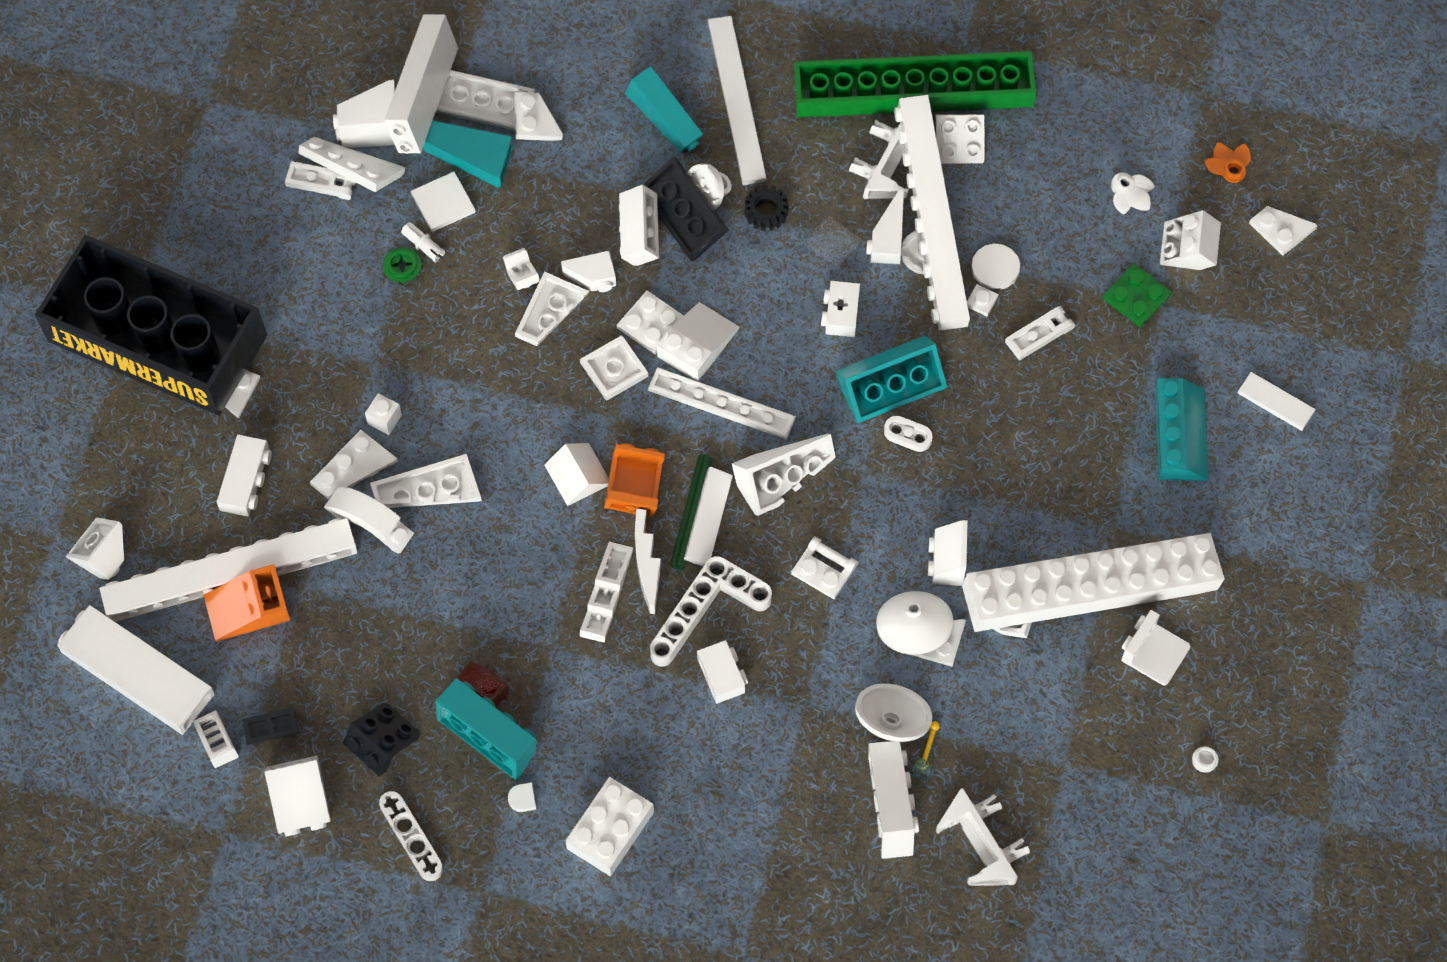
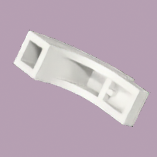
[324,487,414,553]

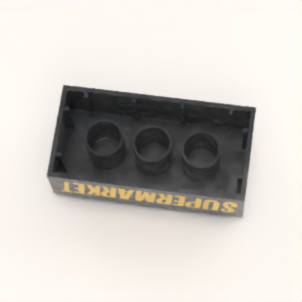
[35,235,268,416]

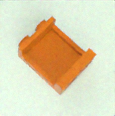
[604,443,665,517]

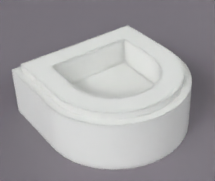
[508,782,536,812]

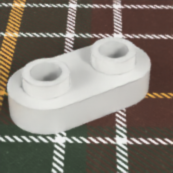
[884,416,933,452]

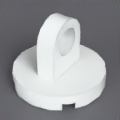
[687,163,732,210]

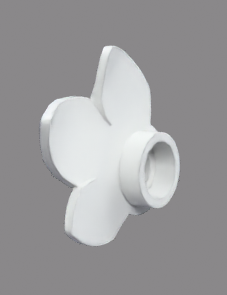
[1111,172,1154,214]

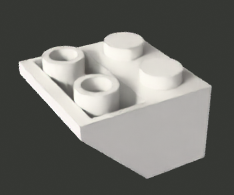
[1160,210,1221,270]

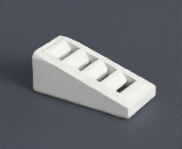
[193,710,239,768]

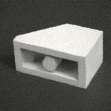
[561,251,616,292]

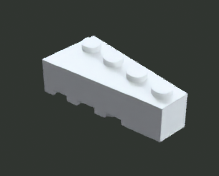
[868,741,919,859]

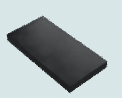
[643,157,729,261]

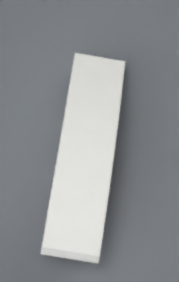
[635,509,661,614]
[580,542,633,642]

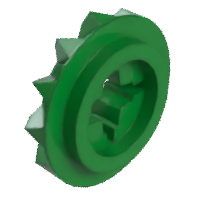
[383,247,422,284]

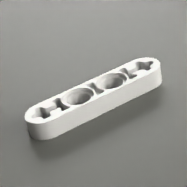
[379,791,443,881]

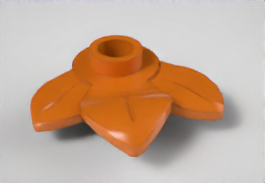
[1204,142,1251,183]

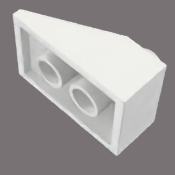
[657,302,740,382]

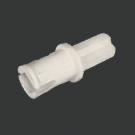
[401,222,445,263]

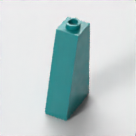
[625,66,703,153]
[423,121,513,188]

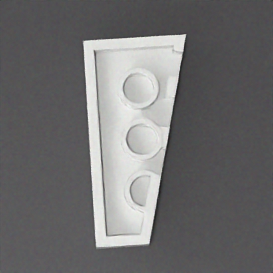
[298,137,405,192]
[370,454,482,508]

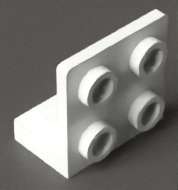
[934,114,984,164]

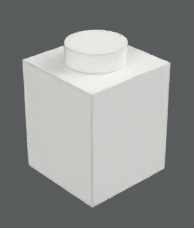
[365,393,402,435]

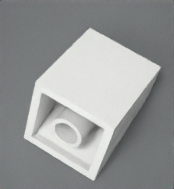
[333,80,396,148]
[265,755,331,836]

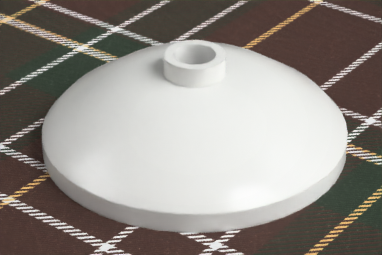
[876,591,953,654]
[855,684,932,742]

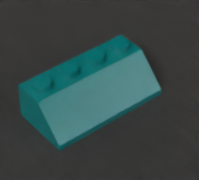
[835,336,948,423]
[1154,378,1209,481]
[436,678,537,781]

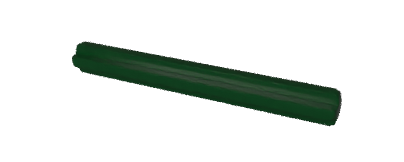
[670,454,713,570]

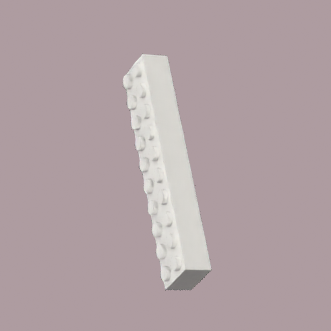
[962,533,1225,632]

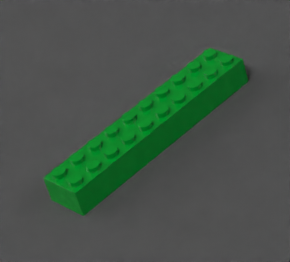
[794,51,1036,118]

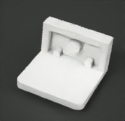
[1121,610,1190,685]

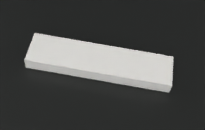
[684,467,733,567]

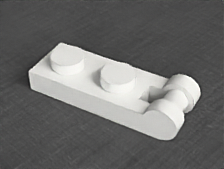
[285,161,356,200]
[1005,306,1075,361]

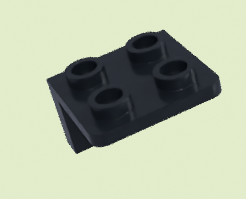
[343,703,420,776]

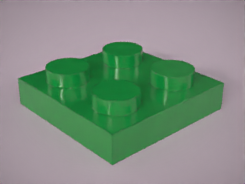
[1103,263,1172,328]

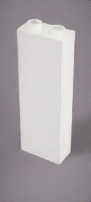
[384,15,458,153]
[57,605,214,735]

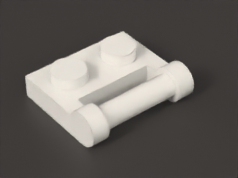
[791,536,858,599]

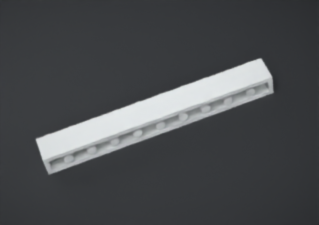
[894,95,970,331]
[99,518,357,622]

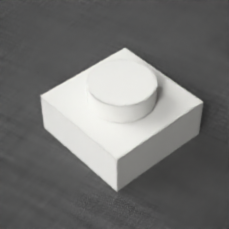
[967,284,999,316]

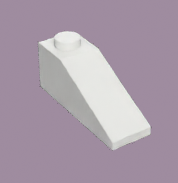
[866,190,904,264]

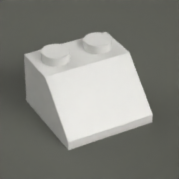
[928,520,968,586]

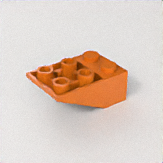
[203,564,290,642]

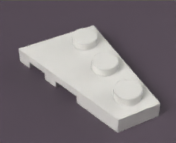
[515,272,589,346]

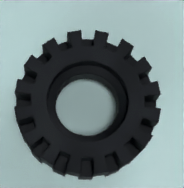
[745,185,788,231]

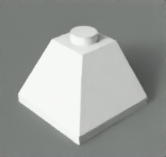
[66,517,124,580]

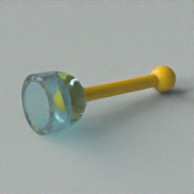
[910,721,940,781]

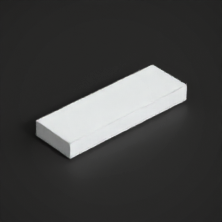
[1238,372,1316,431]

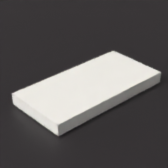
[436,70,535,130]

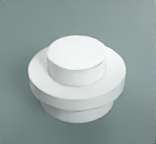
[1192,747,1218,773]

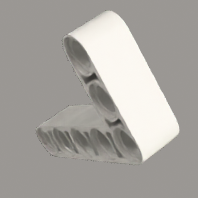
[650,556,772,666]

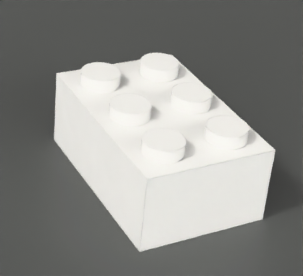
[566,777,654,876]

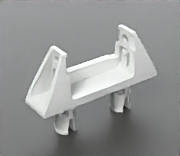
[849,119,908,199]
[936,788,1030,886]

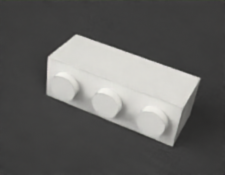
[619,185,659,266]
[217,434,272,517]

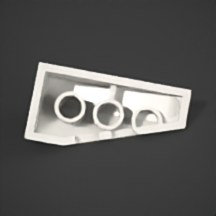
[732,433,836,516]

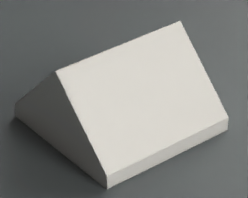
[544,443,609,506]

